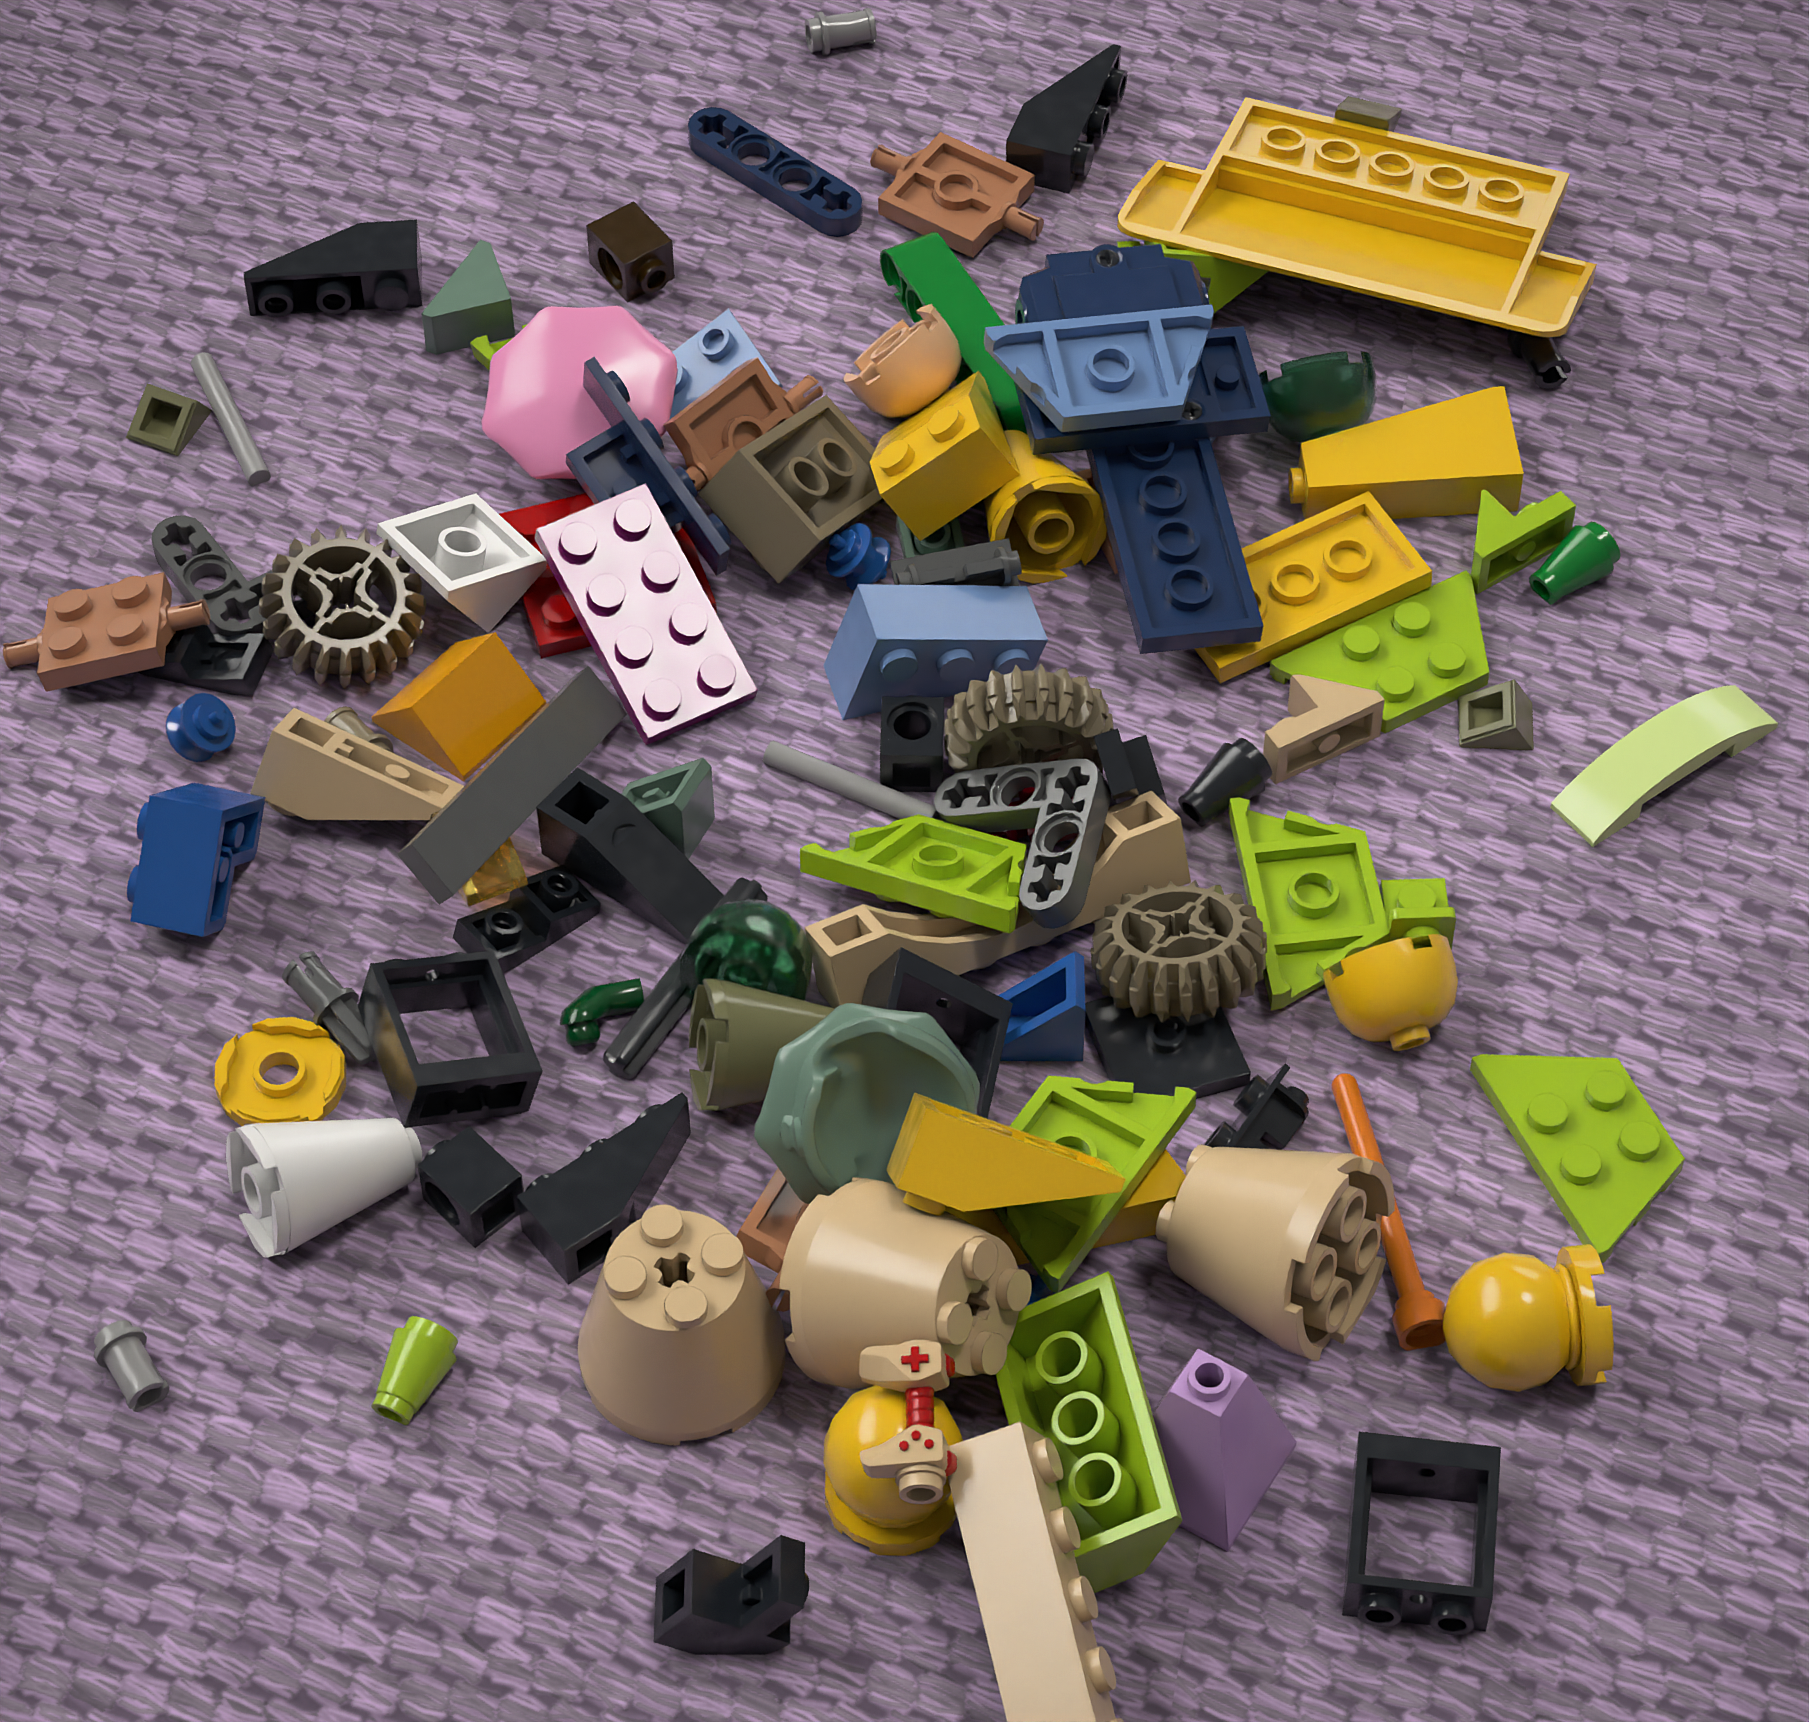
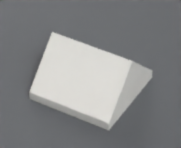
[376,494,547,633]

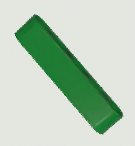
[880,232,1028,435]

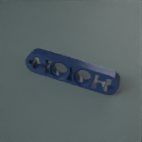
[688,107,863,237]

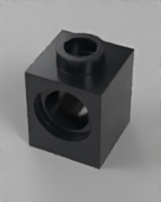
[880,695,944,792]
[417,1126,524,1248]

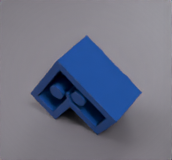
[127,783,266,937]

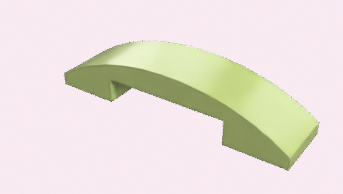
[1550,685,1778,847]

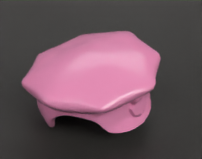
[482,306,678,480]

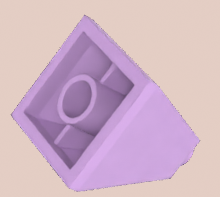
[1152,1349,1297,1552]

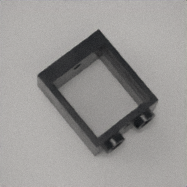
[861,947,1013,1119]
[358,950,543,1128]
[1342,1431,1501,1635]

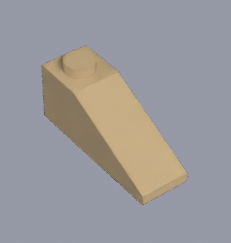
[250,708,464,820]

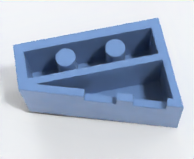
[823,584,1048,720]

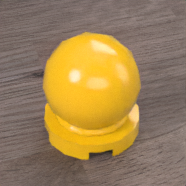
[1443,1244,1614,1392]
[823,1385,963,1556]

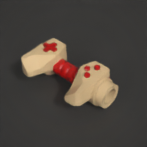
[859,1340,957,1504]

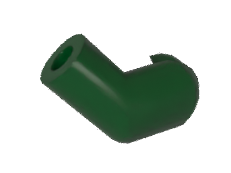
[560,978,644,1047]

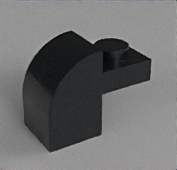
[654,1535,809,1655]

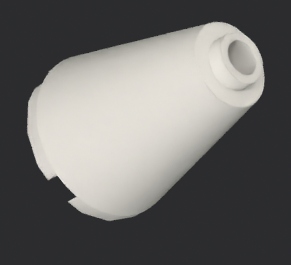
[226,1118,422,1258]

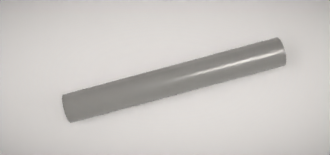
[191,352,271,486]
[763,740,940,819]

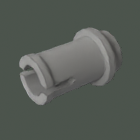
[805,8,877,56]
[94,1320,169,1412]

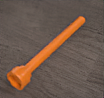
[1332,1073,1446,1351]

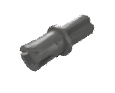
[282,951,378,1065]

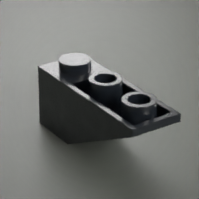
[1006,44,1128,194]
[244,219,423,318]
[536,767,724,945]
[517,1092,691,1285]

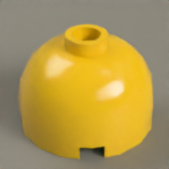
[1323,934,1458,1051]

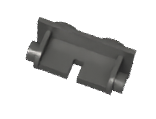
[890,538,1022,586]

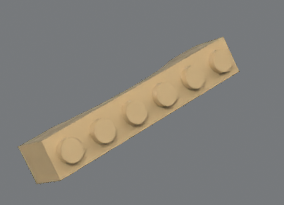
[804,791,1191,1008]

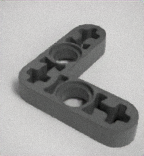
[151,515,352,636]
[934,759,1111,929]

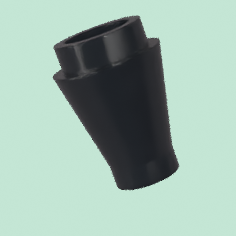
[1178,738,1272,827]

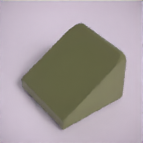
[1335,96,1402,132]
[126,383,212,456]
[1458,679,1534,750]

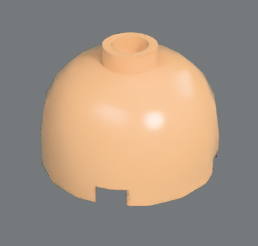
[843,304,962,418]

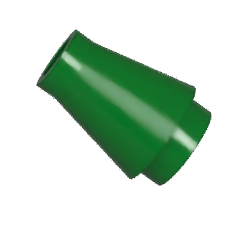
[1529,521,1621,605]

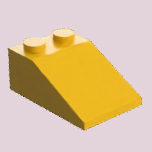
[870,371,1020,541]
[886,1093,1126,1216]

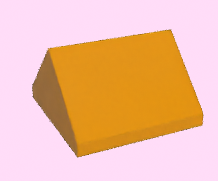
[372,632,546,782]

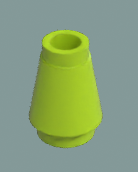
[371,1316,458,1425]

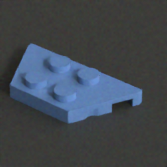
[984,304,1214,432]

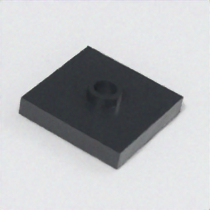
[1085,996,1251,1099]

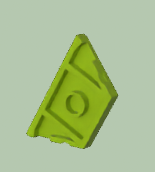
[1269,570,1489,734]
[1228,797,1389,1010]
[800,814,1027,934]
[1470,1054,1685,1263]
[992,1075,1197,1293]

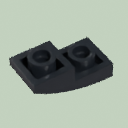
[453,865,601,973]

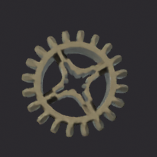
[259,525,426,689]
[944,663,1114,798]
[1090,880,1267,1023]

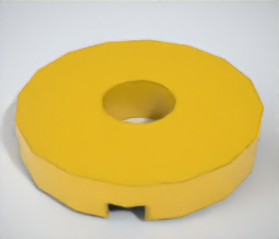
[214,1017,346,1126]

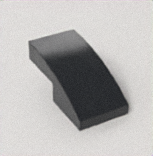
[138,625,274,695]
[1093,728,1168,806]

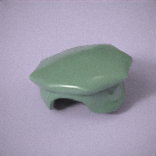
[754,1003,980,1204]

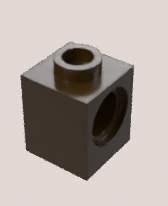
[586,201,675,303]

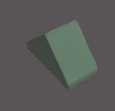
[421,239,515,355]
[621,758,715,860]

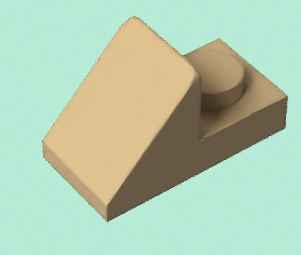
[1263,675,1384,784]

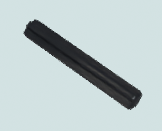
[603,877,768,1080]

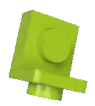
[1380,878,1456,950]

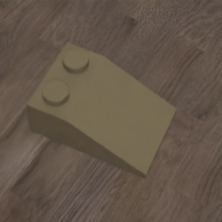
[698,395,884,584]

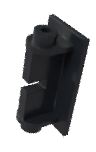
[1203,1063,1309,1150]

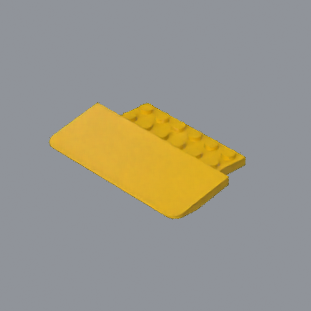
[1117,97,1597,337]

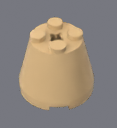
[1156,1144,1395,1361]
[779,1177,1032,1389]
[578,1204,786,1446]

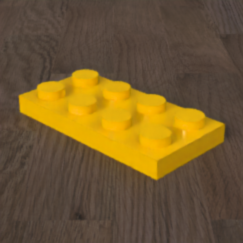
[1194,491,1432,684]

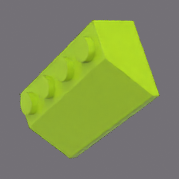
[996,1271,1183,1593]

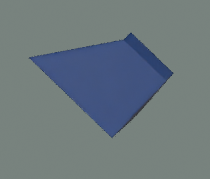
[998,951,1085,1061]

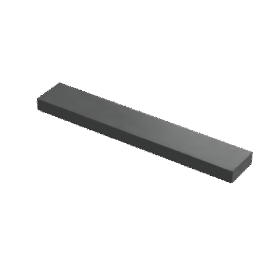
[397,666,627,905]

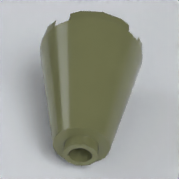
[689,979,835,1111]

